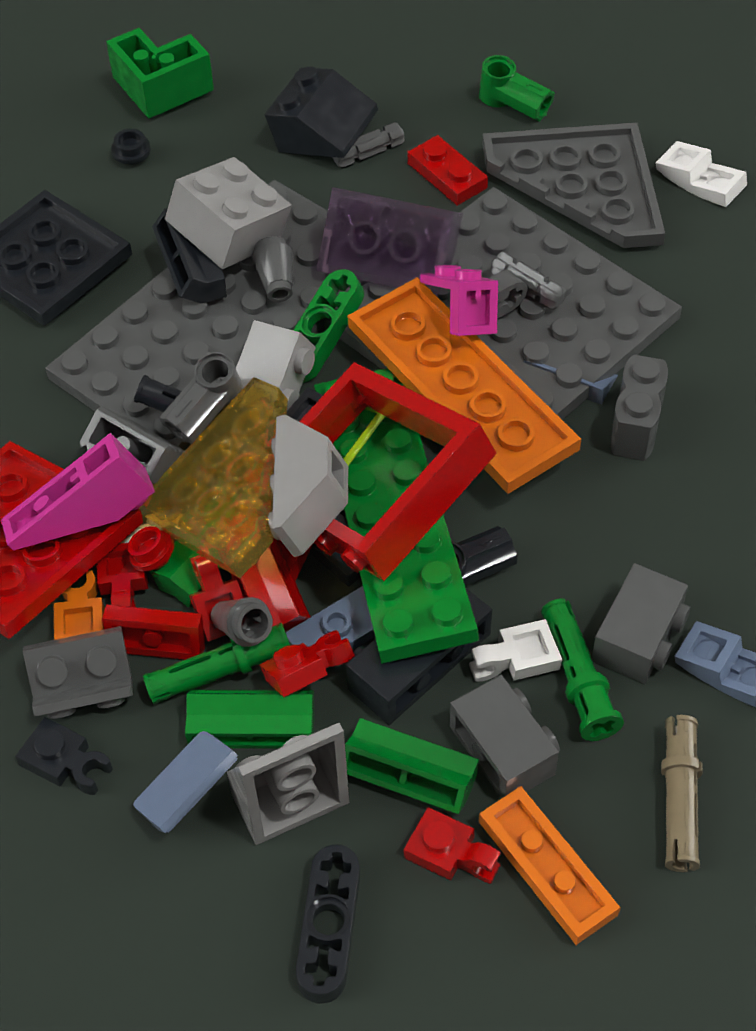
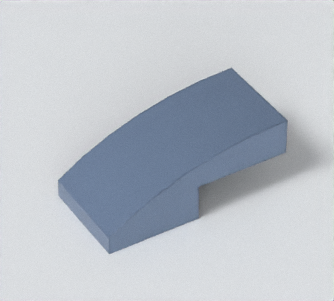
[675,621,756,707]

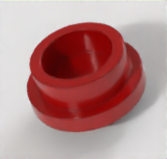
[127,526,174,571]

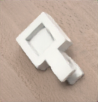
[469,619,562,682]

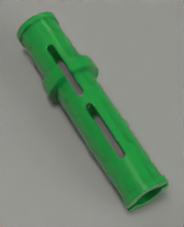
[143,623,290,705]

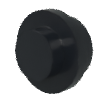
[111,129,151,165]

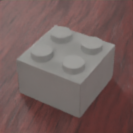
[165,157,292,269]

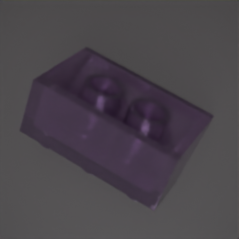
[317,187,463,296]

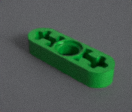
[293,269,364,383]

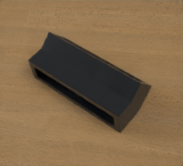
[152,208,227,303]

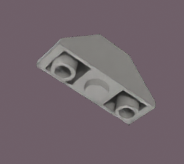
[268,414,348,557]

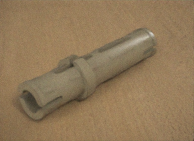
[661,715,703,872]

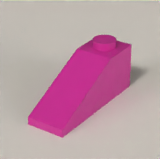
[1,433,155,550]

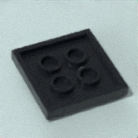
[0,190,132,326]

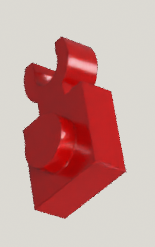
[260,630,355,697]

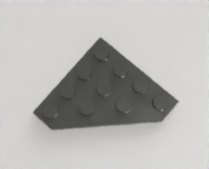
[482,122,666,248]

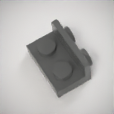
[22,626,133,719]

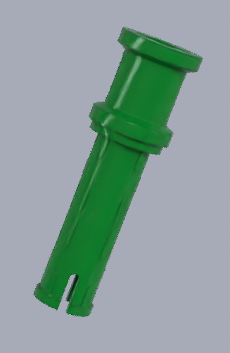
[541,598,624,741]

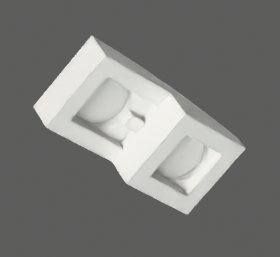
[656,141,747,207]

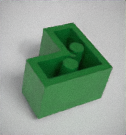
[106,27,214,119]

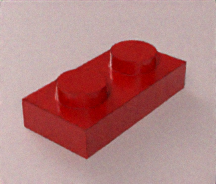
[408,135,488,206]
[102,604,205,660]

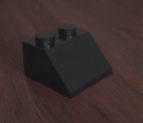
[264,66,379,158]

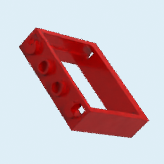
[244,362,497,581]

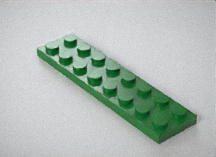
[314,368,479,664]

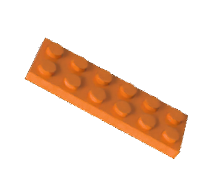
[347,277,581,494]

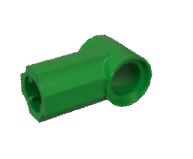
[479,55,555,122]

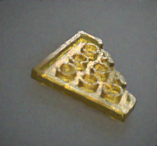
[139,377,288,578]

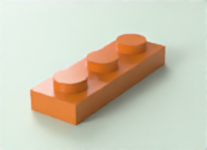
[479,786,620,945]

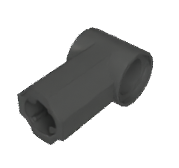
[159,352,243,444]

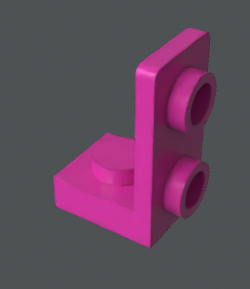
[420,265,498,336]

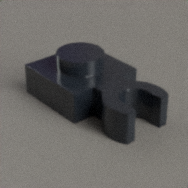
[15,717,113,795]

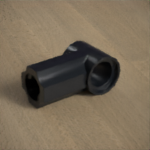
[452,526,517,586]

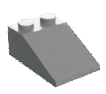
[227,722,349,845]

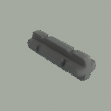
[333,122,404,168]
[491,252,566,309]

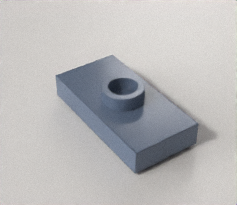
[286,586,375,650]

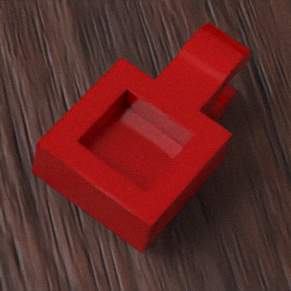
[97,543,148,607]
[189,552,243,642]
[403,807,501,884]

